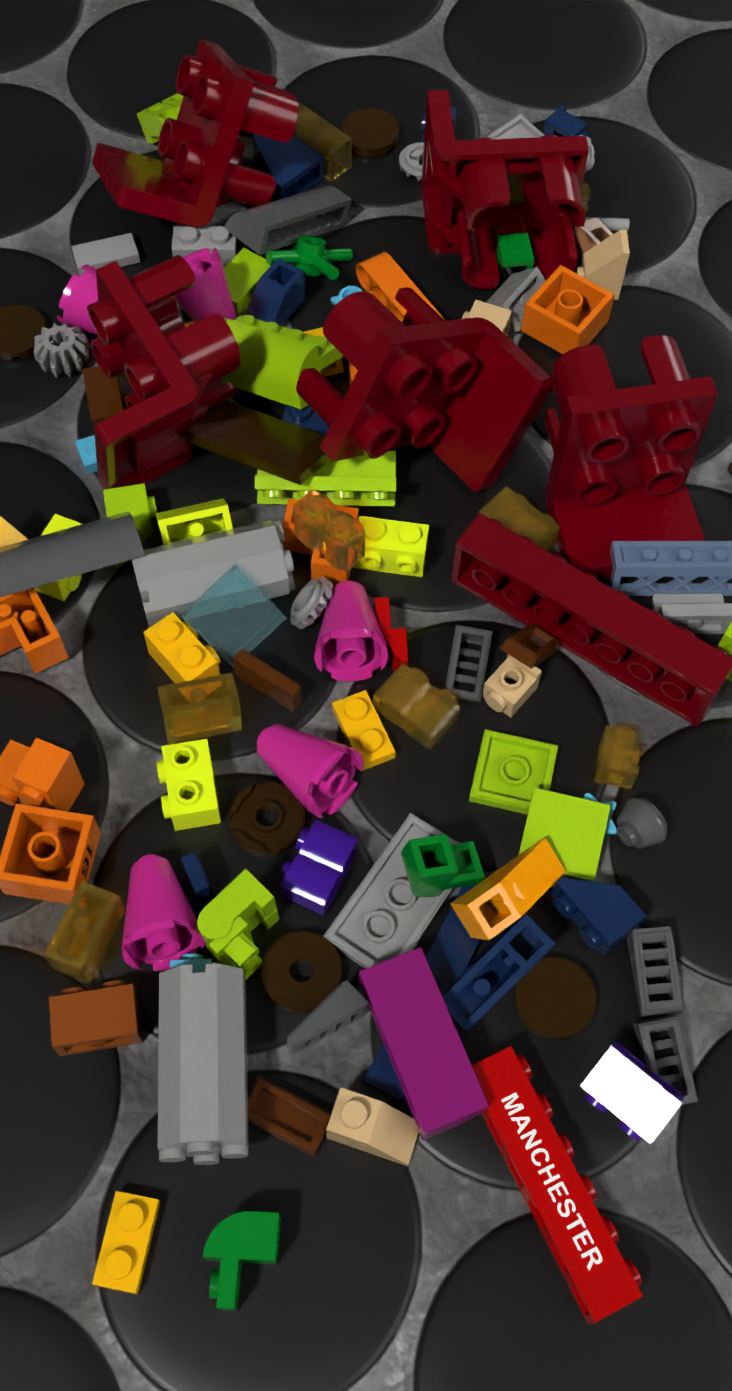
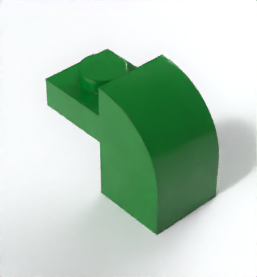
[401,834,485,897]
[203,1211,281,1311]

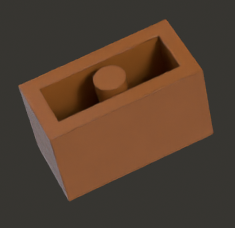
[49,980,143,1056]

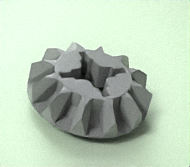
[399,142,424,182]
[290,576,333,629]

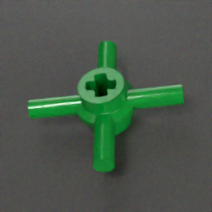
[266,235,353,280]

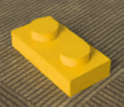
[332,690,396,771]
[92,1191,161,1295]

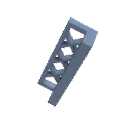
[609,541,732,596]

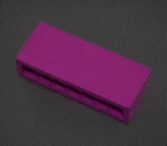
[359,947,489,1141]

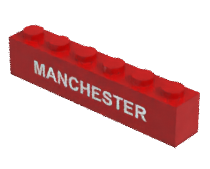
[472,1046,643,1325]

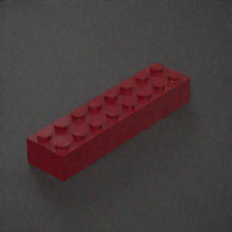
[451,513,732,727]

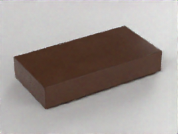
[82,366,124,427]
[501,623,562,669]
[233,649,302,713]
[248,1076,331,1157]

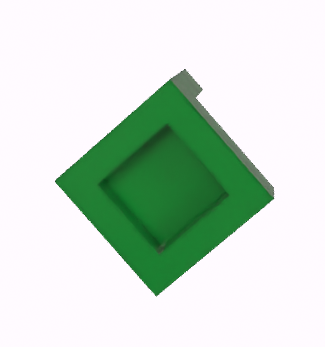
[495,233,534,271]

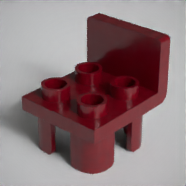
[92,38,298,227]
[421,90,589,289]
[87,255,241,490]
[296,287,554,492]
[543,335,718,579]

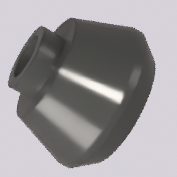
[616,798,667,849]

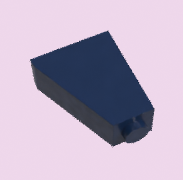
[252,134,325,201]

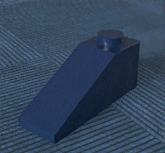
[442,913,556,1031]

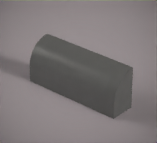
[225,186,352,255]
[0,511,145,597]

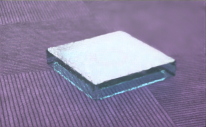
[182,564,287,668]

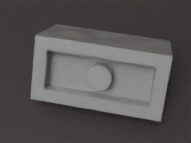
[486,267,546,333]
[651,593,732,634]

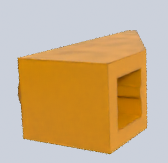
[451,838,566,940]

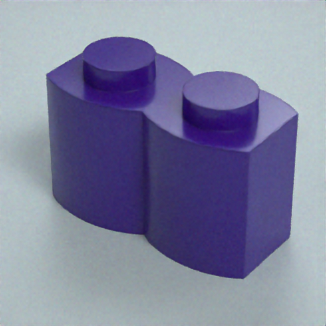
[277,820,359,916]

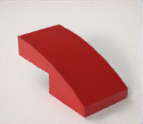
[374,597,408,678]

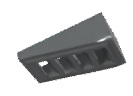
[444,625,492,703]
[626,926,683,1018]
[287,981,369,1055]
[633,1015,698,1105]

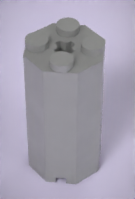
[132,520,295,628]
[157,963,249,1165]

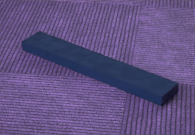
[363,873,489,1103]

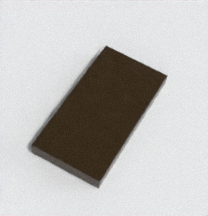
[185,400,330,485]

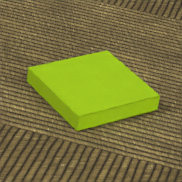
[469,729,558,815]
[519,787,611,882]

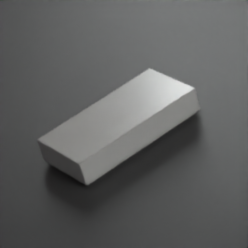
[71,233,140,276]

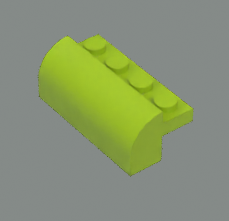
[219,315,343,410]
[255,451,396,506]

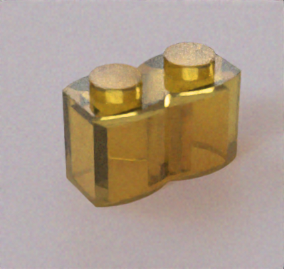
[293,490,365,572]
[373,664,460,749]

